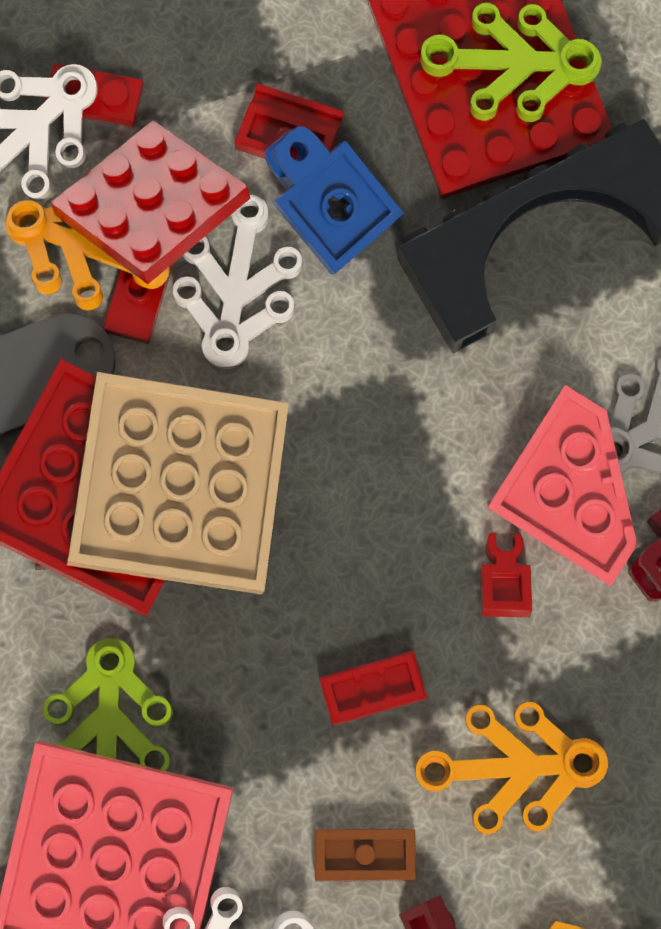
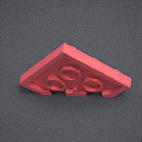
[487,385,637,586]

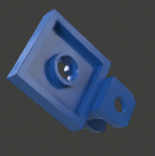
[264,126,404,274]

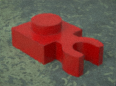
[480,533,533,618]

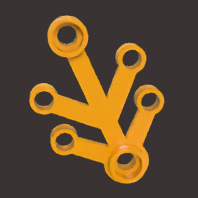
[5,200,170,310]
[415,702,608,835]

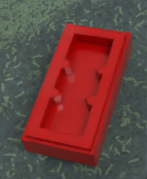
[103,263,174,344]
[319,651,427,727]

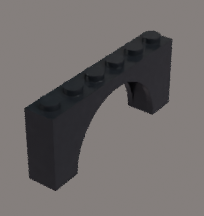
[398,119,661,354]

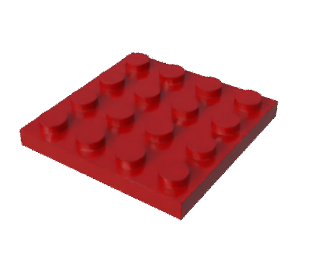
[0,359,165,618]

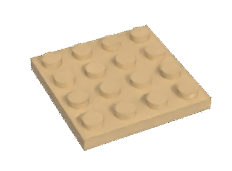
[67,372,289,594]

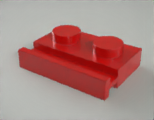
[234,83,344,160]

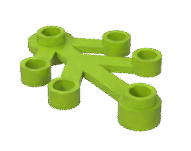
[420,3,602,122]
[43,638,173,771]

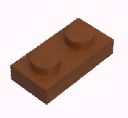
[315,829,416,882]

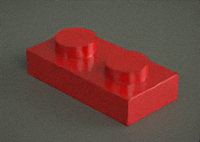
[44,63,144,127]

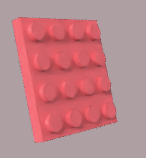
[0,741,234,929]

